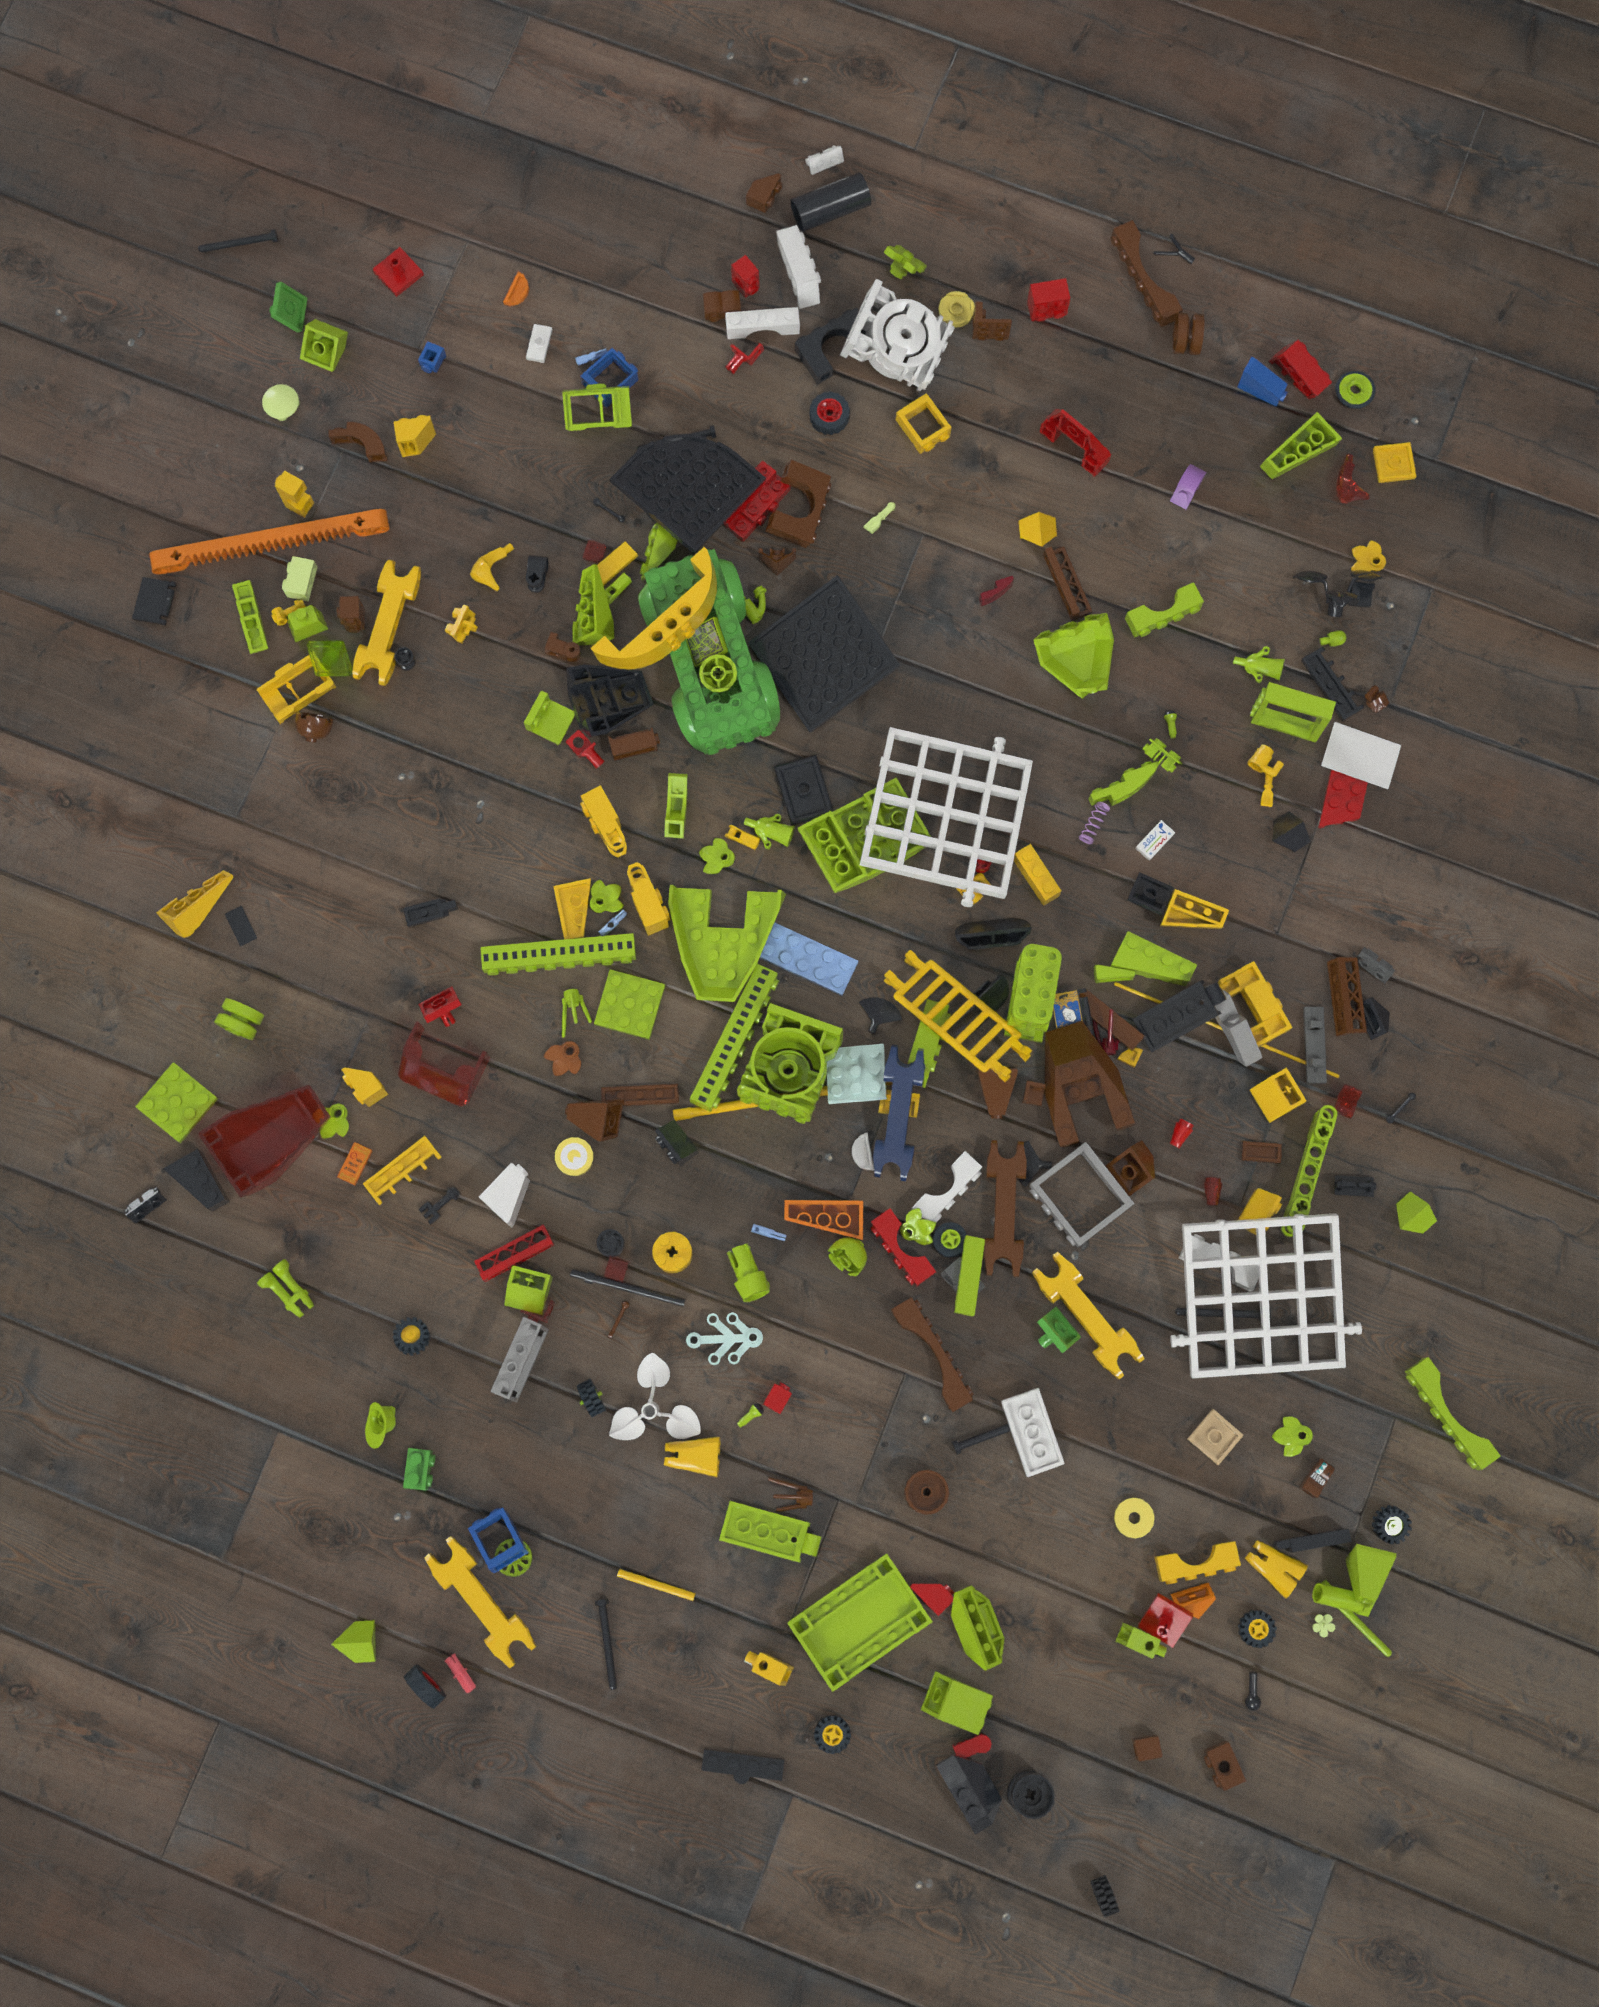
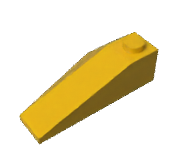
[156,870,233,938]

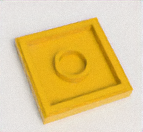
[1373,442,1416,483]

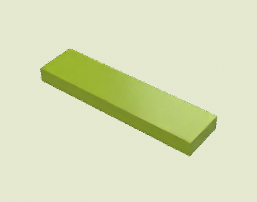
[954,1235,985,1317]

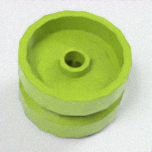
[214,998,264,1040]

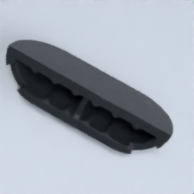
[955,918,1032,950]
[950,975,1009,1035]

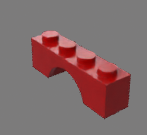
[870,1208,936,1287]

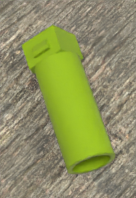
[1312,1583,1374,1617]

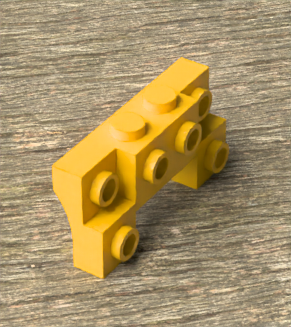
[1218,961,1292,1048]

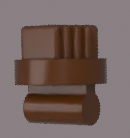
[1365,685,1390,713]

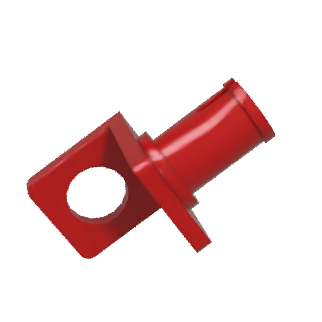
[725,343,764,374]
[566,730,605,769]

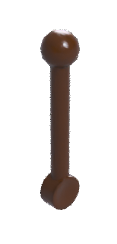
[608,1301,630,1339]

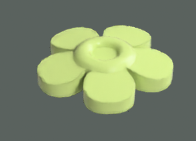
[1312,1614,1335,1637]

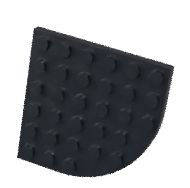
[609,434,766,554]

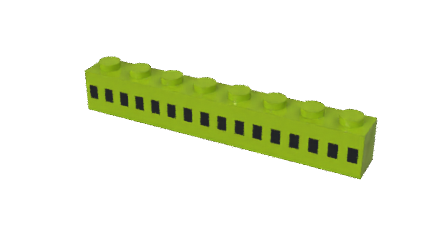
[481,933,636,976]
[690,964,779,1112]

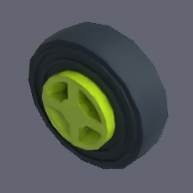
[933,1222,967,1258]

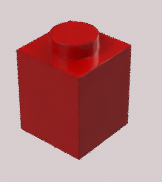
[763,1382,792,1415]

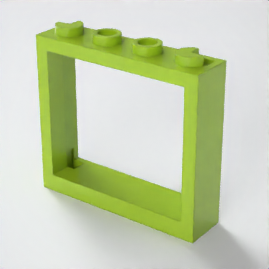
[1250,682,1336,743]

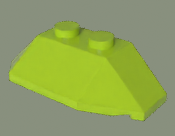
[951,1586,1004,1671]

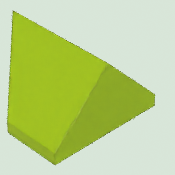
[1396,1191,1437,1234]
[331,1620,376,1663]

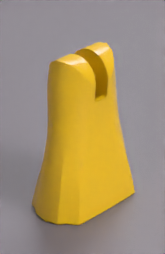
[664,1437,721,1477]
[1245,1540,1308,1599]

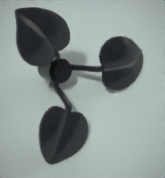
[1293,570,1383,617]

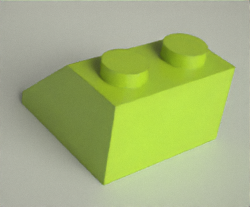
[300,319,348,372]

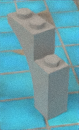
[1202,985,1263,1067]

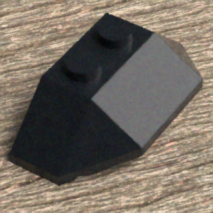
[936,1754,1002,1835]

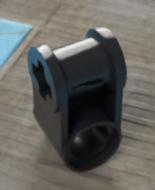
[526,555,549,593]

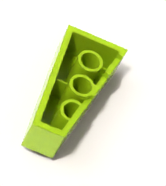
[1260,412,1342,480]
[1110,931,1197,986]
[908,999,951,1088]

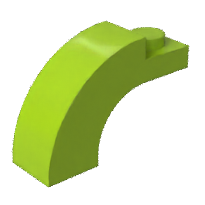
[665,773,688,838]

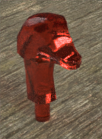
[1336,454,1370,504]

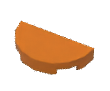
[503,271,529,306]

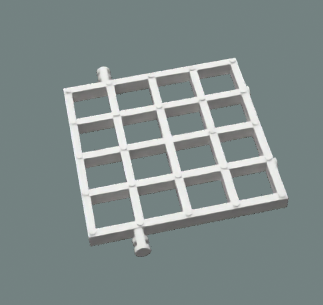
[860,727,1033,907]
[1170,1213,1362,1378]

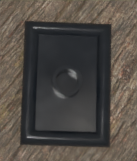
[774,754,834,826]

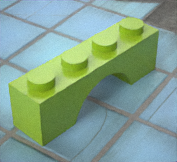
[1125,582,1204,637]

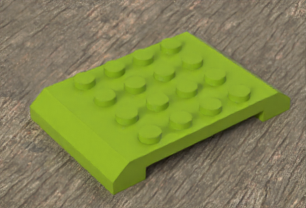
[787,1553,932,1692]

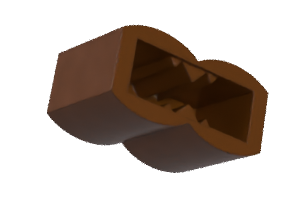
[703,290,741,322]

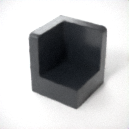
[1348,582,1375,608]

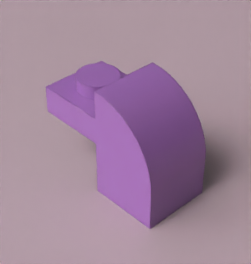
[1170,464,1207,509]

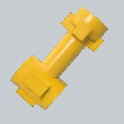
[271,599,306,626]

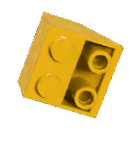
[394,415,436,457]
[342,1068,388,1107]
[1250,1068,1307,1123]
[1238,1188,1282,1235]

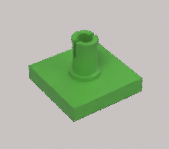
[270,282,307,333]
[1037,1307,1081,1353]

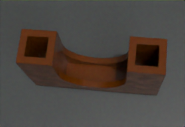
[765,459,832,548]

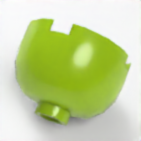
[699,654,737,692]
[828,1237,867,1276]

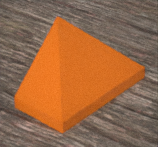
[1171,1582,1216,1619]

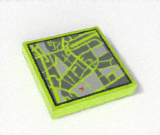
[686,617,728,668]

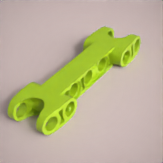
[1281,1105,1337,1237]

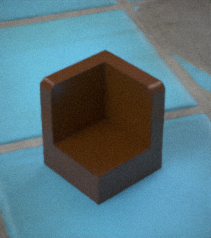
[1022,1081,1046,1107]
[1132,1735,1162,1761]

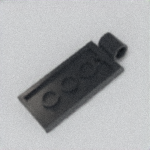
[1133,980,1227,1053]

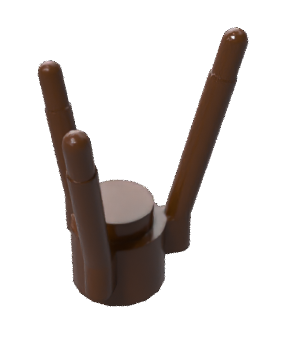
[768,1477,813,1512]

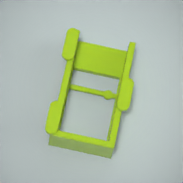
[562,384,632,431]

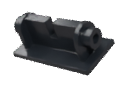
[1334,1175,1376,1197]
[124,1187,167,1224]

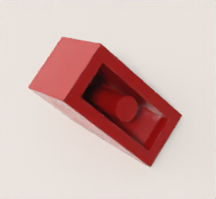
[909,1583,955,1616]

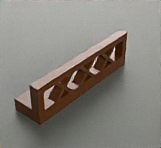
[1043,546,1092,621]
[1327,957,1367,1036]

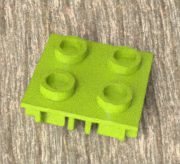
[1143,738,1182,772]

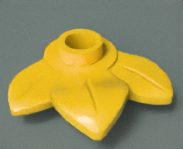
[1351,541,1386,572]

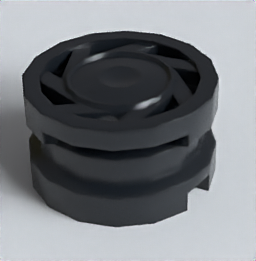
[597,1229,625,1257]

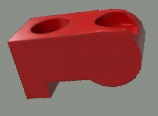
[952,1733,991,1759]

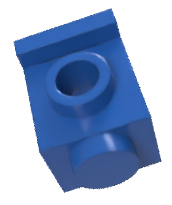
[418,341,446,374]

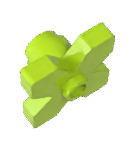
[884,245,927,279]

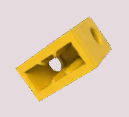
[744,1651,794,1686]

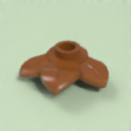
[544,1041,581,1076]

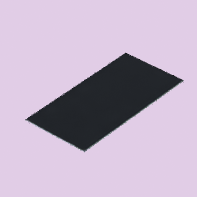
[225,905,257,947]

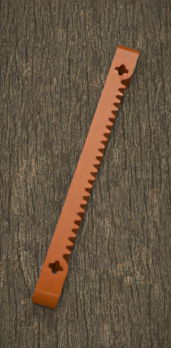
[149,509,390,575]

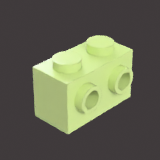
[282,556,318,602]

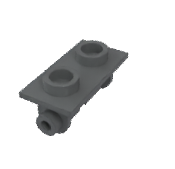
[1356,947,1395,984]

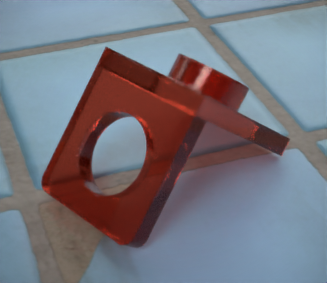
[521,1300,555,1323]

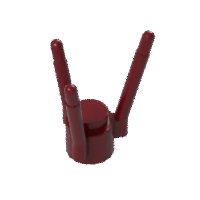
[1092,1009,1119,1055]

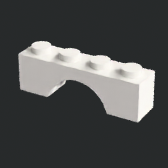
[726,307,800,339]
[911,1151,982,1222]
[1179,1234,1259,1292]

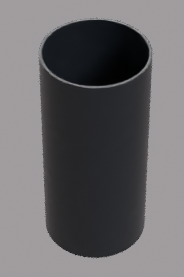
[790,172,872,232]

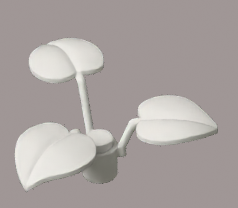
[609,1353,701,1440]

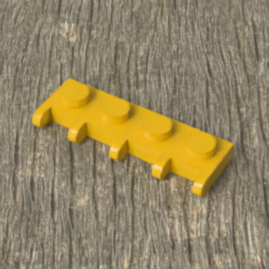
[363,1136,441,1205]

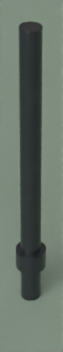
[570,1269,685,1307]

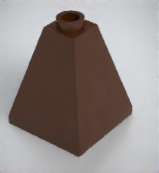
[976,1067,1018,1119]
[565,1099,624,1142]

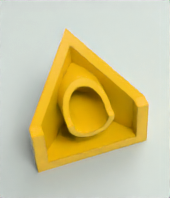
[1019,512,1057,547]

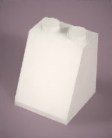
[479,1163,530,1228]

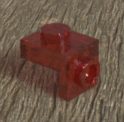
[1334,1084,1362,1119]

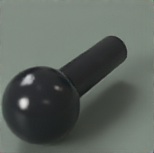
[1245,1671,1261,1711]

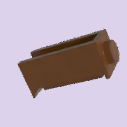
[608,727,660,761]

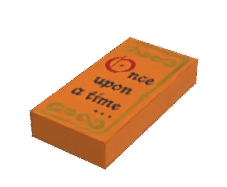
[337,1142,373,1186]

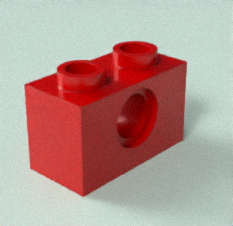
[731,255,760,298]

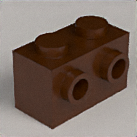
[337,596,365,633]

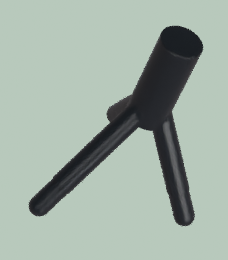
[1153,234,1195,264]

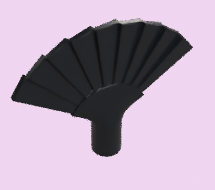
[859,997,902,1034]
[1018,1140,1052,1187]

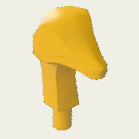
[470,543,514,591]

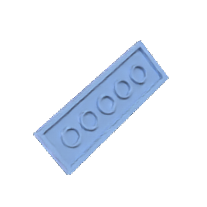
[760,922,858,996]

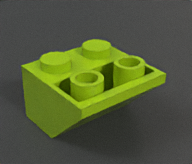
[504,1265,553,1315]

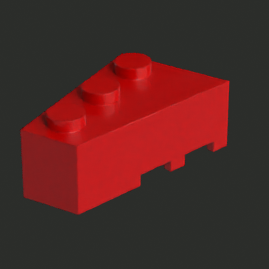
[1269,339,1332,400]

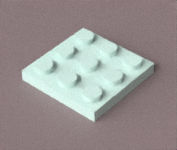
[827,1044,887,1104]

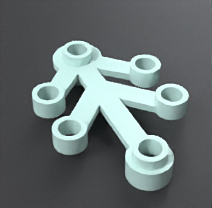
[686,1313,763,1365]

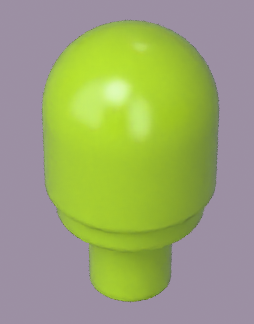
[1320,630,1346,647]

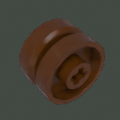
[1173,313,1204,355]
[904,1470,949,1515]

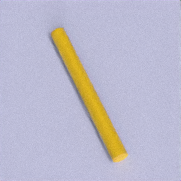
[617,1569,696,1601]

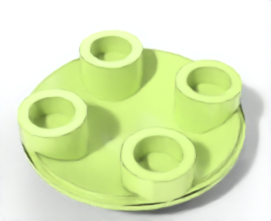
[262,384,300,421]

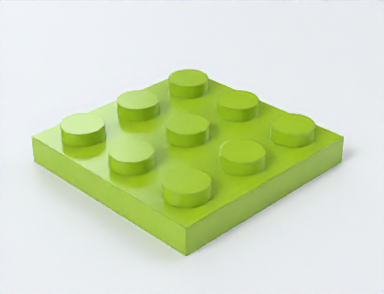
[594,970,665,1040]
[135,1062,218,1143]

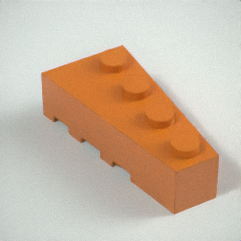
[784,1200,863,1240]

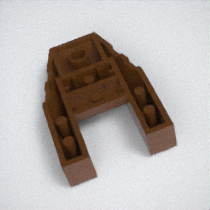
[1044,1021,1136,1148]

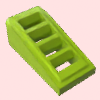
[1094,965,1135,983]

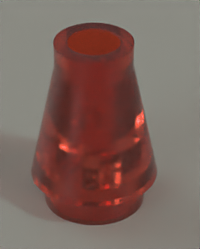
[1203,1177,1223,1205]

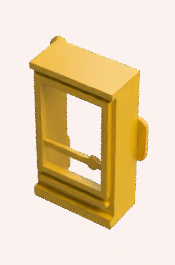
[256,652,337,724]

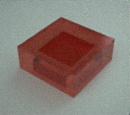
[583,540,606,564]
[604,1258,629,1282]

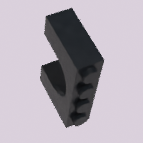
[795,307,866,385]

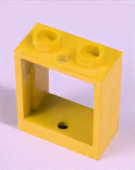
[896,393,951,454]

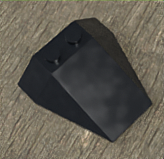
[566,664,654,737]

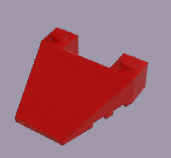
[1039,409,1111,477]

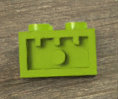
[524,691,575,745]

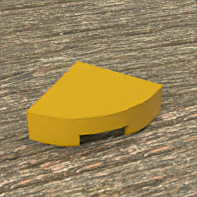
[1117,1048,1143,1068]

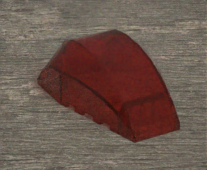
[198,1085,331,1198]

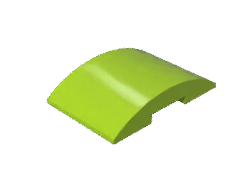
[798,778,931,893]

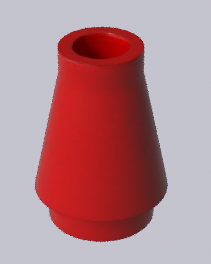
[1170,1118,1194,1149]

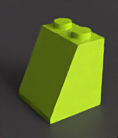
[921,1671,993,1735]

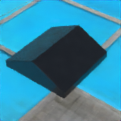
[1127,872,1174,916]

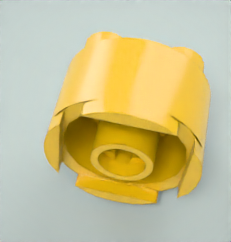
[652,1232,693,1273]

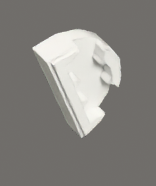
[852,1132,874,1171]

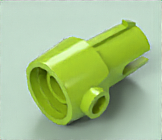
[727,1244,770,1302]

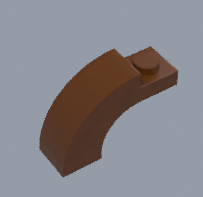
[329,422,388,462]

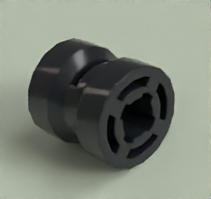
[394,647,416,671]

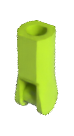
[605,573,632,604]

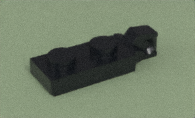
[403,898,458,928]

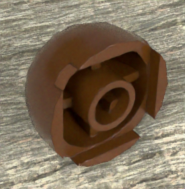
[295,712,334,743]

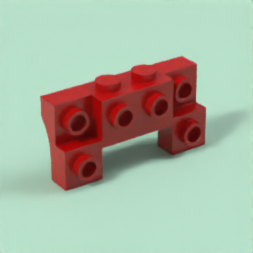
[723,460,791,542]

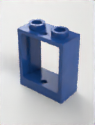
[580,348,638,408]
[468,1508,529,1573]

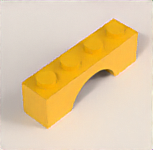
[1154,1541,1241,1585]

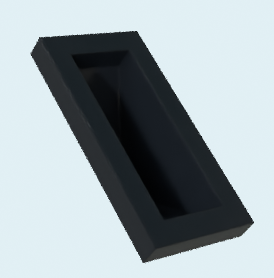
[1356,997,1390,1040]

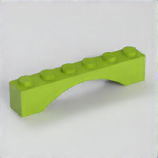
[1405,1357,1501,1470]

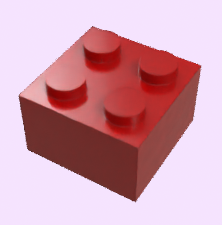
[1027,278,1070,321]

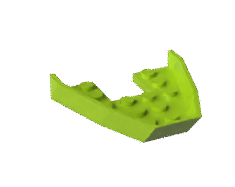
[668,885,786,1002]

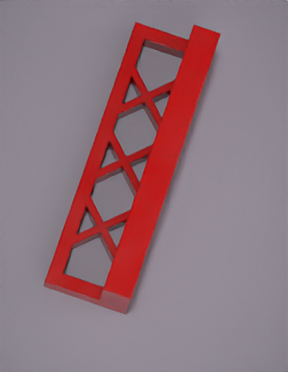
[474,1224,555,1282]

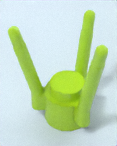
[562,989,592,1038]

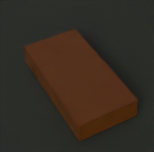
[1241,1141,1282,1164]

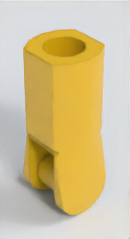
[725,825,760,850]

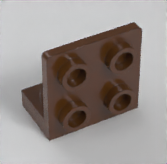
[972,302,1012,341]

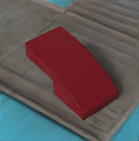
[979,576,1014,606]

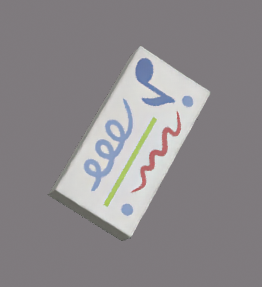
[1135,820,1175,861]

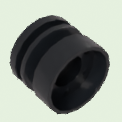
[1007,1770,1055,1819]

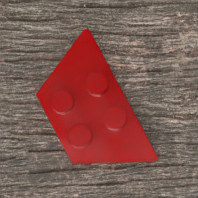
[1318,769,1368,828]

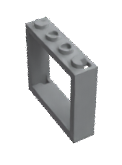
[1029,1142,1134,1248]
[491,1317,549,1403]

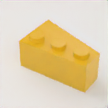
[1160,889,1229,929]

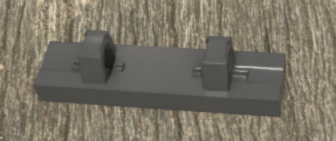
[1303,1007,1327,1084]

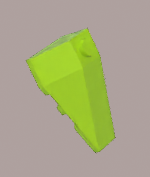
[572,564,614,646]

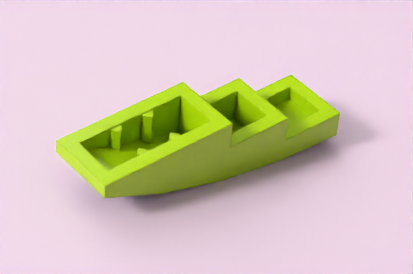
[232,580,269,654]

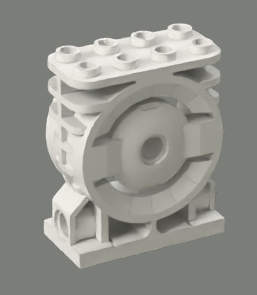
[840,279,955,392]

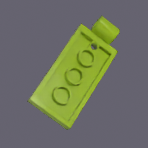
[719,1501,822,1563]

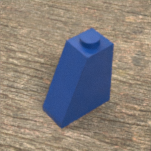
[1237,356,1288,407]

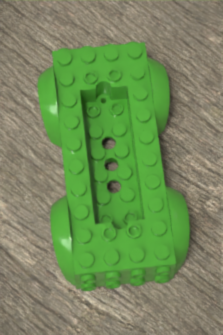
[638,549,780,755]

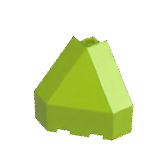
[1033,613,1114,699]

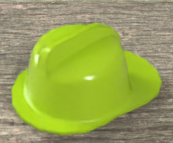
[365,1402,396,1449]

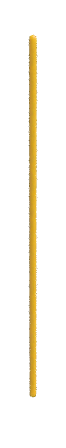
[1114,982,1339,1078]

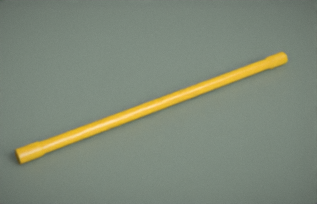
[673,1082,893,1121]

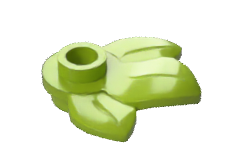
[699,838,735,874]
[590,880,624,913]
[311,1103,349,1139]
[900,1208,936,1245]
[1272,1417,1313,1457]

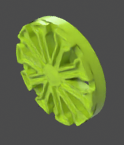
[495,1538,532,1577]

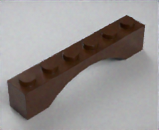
[1111,220,1183,327]
[891,1297,974,1413]

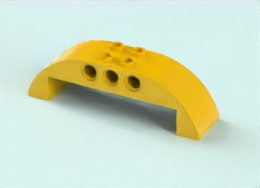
[591,547,717,669]

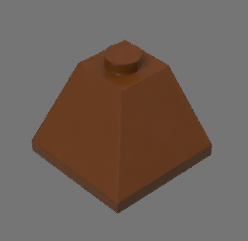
[1105,1140,1155,1196]

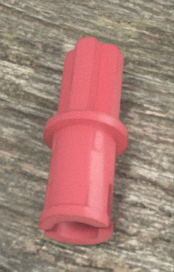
[445,1654,476,1693]

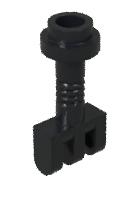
[418,1185,461,1225]

